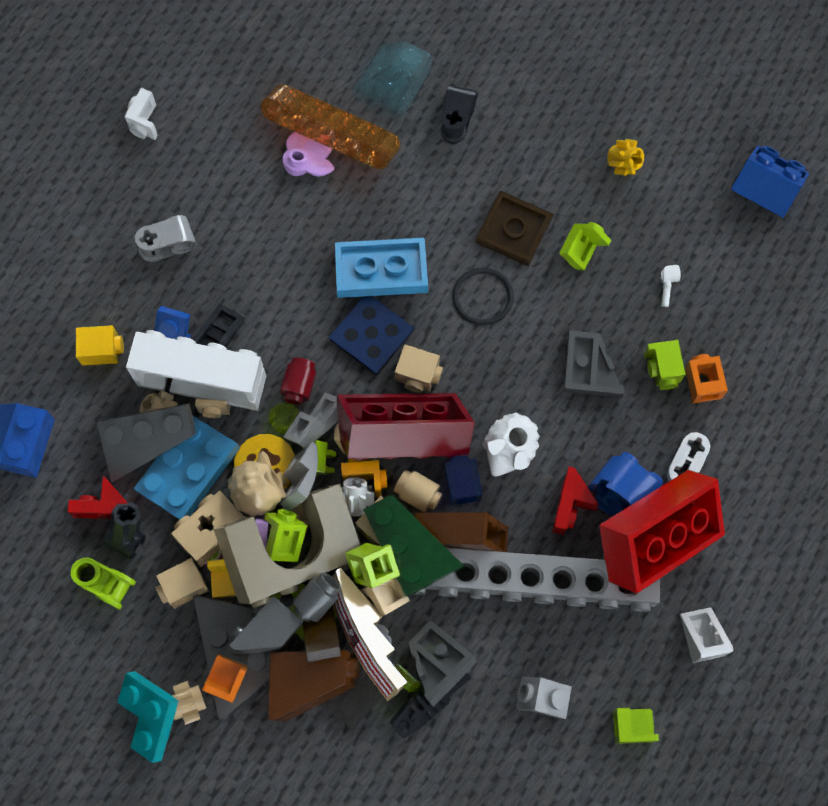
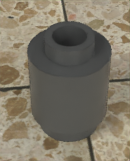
[293,573,341,622]

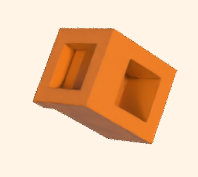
[685,354,728,404]

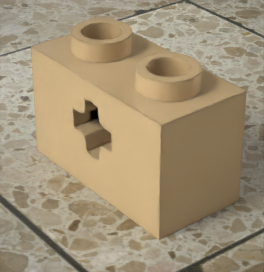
[171,490,245,568]

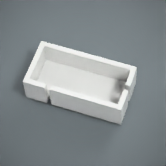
[126,330,266,411]

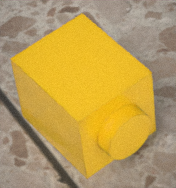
[76,325,124,366]

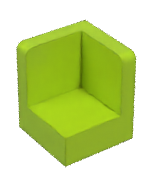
[613,708,659,744]

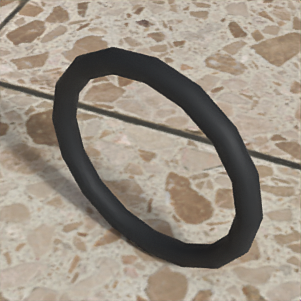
[452,267,514,325]

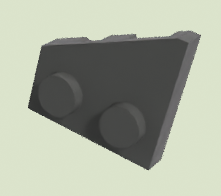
[408,620,477,707]

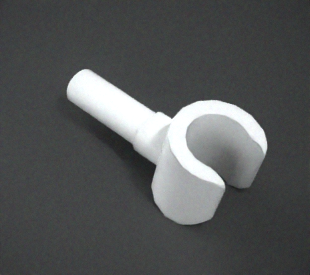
[661,265,680,307]

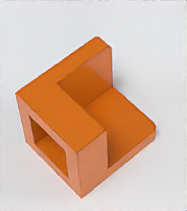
[202,654,248,703]

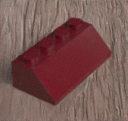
[336,393,475,461]

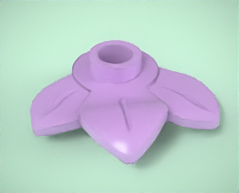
[282,130,334,177]

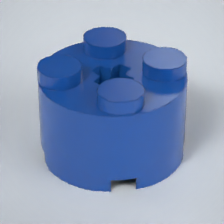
[588,452,664,517]

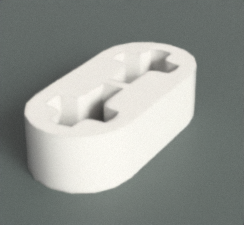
[667,432,710,481]

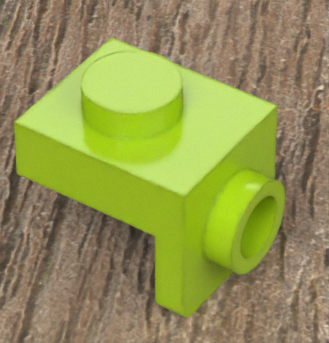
[559,222,611,271]

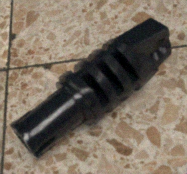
[389,673,471,738]

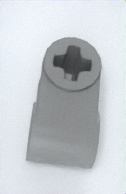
[135,215,196,262]

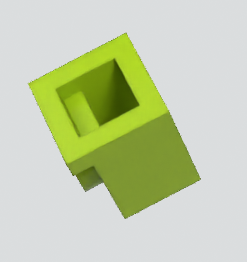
[644,340,685,390]
[345,543,400,589]

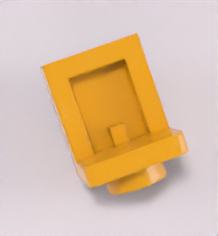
[341,458,387,498]

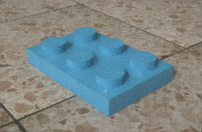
[335,238,428,298]
[134,416,241,520]

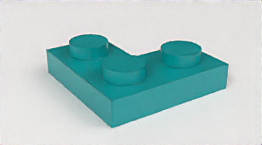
[117,671,179,763]

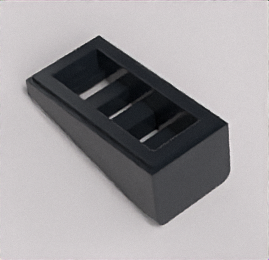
[192,304,245,349]

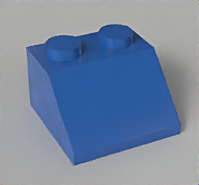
[0,403,55,478]

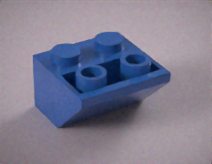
[731,145,809,218]

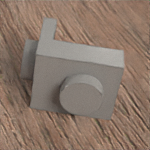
[516,677,572,719]

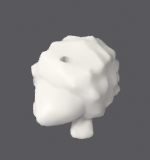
[482,413,539,477]

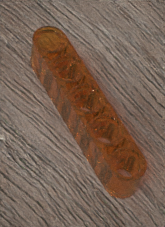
[261,84,400,169]

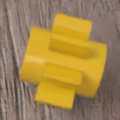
[607,139,644,176]

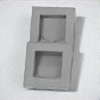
[284,392,338,447]
[280,442,318,511]

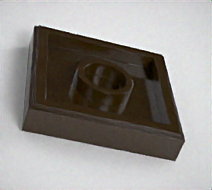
[475,191,554,266]

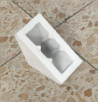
[680,607,733,663]

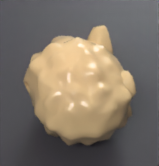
[227,451,287,517]

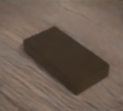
[302,605,341,662]

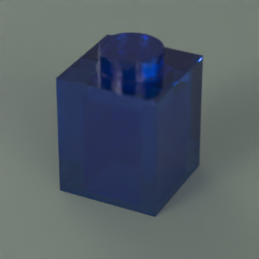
[444,455,483,506]

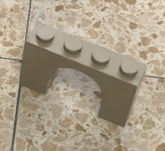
[213,484,361,608]

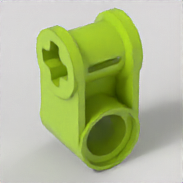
[71,558,136,610]

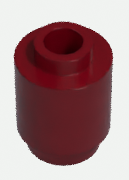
[279,357,317,405]

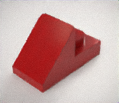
[552,466,599,535]
[68,477,127,519]

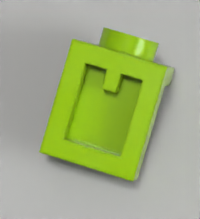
[264,509,307,562]

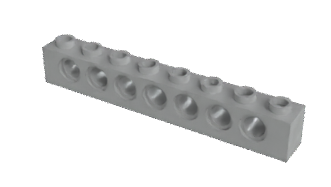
[414,548,660,612]

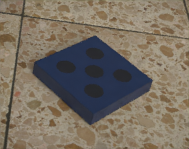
[329,296,414,376]

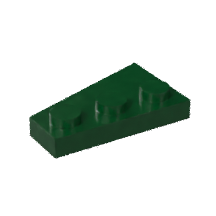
[363,494,465,597]

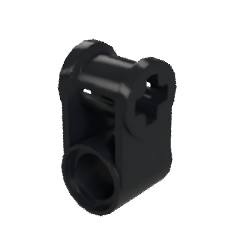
[441,85,477,144]

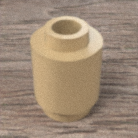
[394,470,443,513]

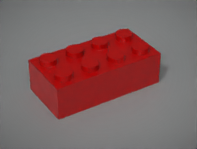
[599,470,725,593]

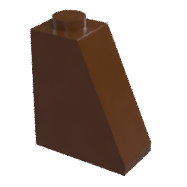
[415,512,509,552]
[269,650,360,722]

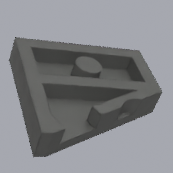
[564,330,625,398]

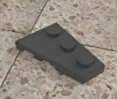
[97,403,196,483]

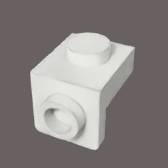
[125,88,158,140]

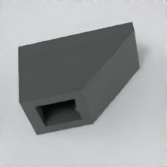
[228,596,303,655]

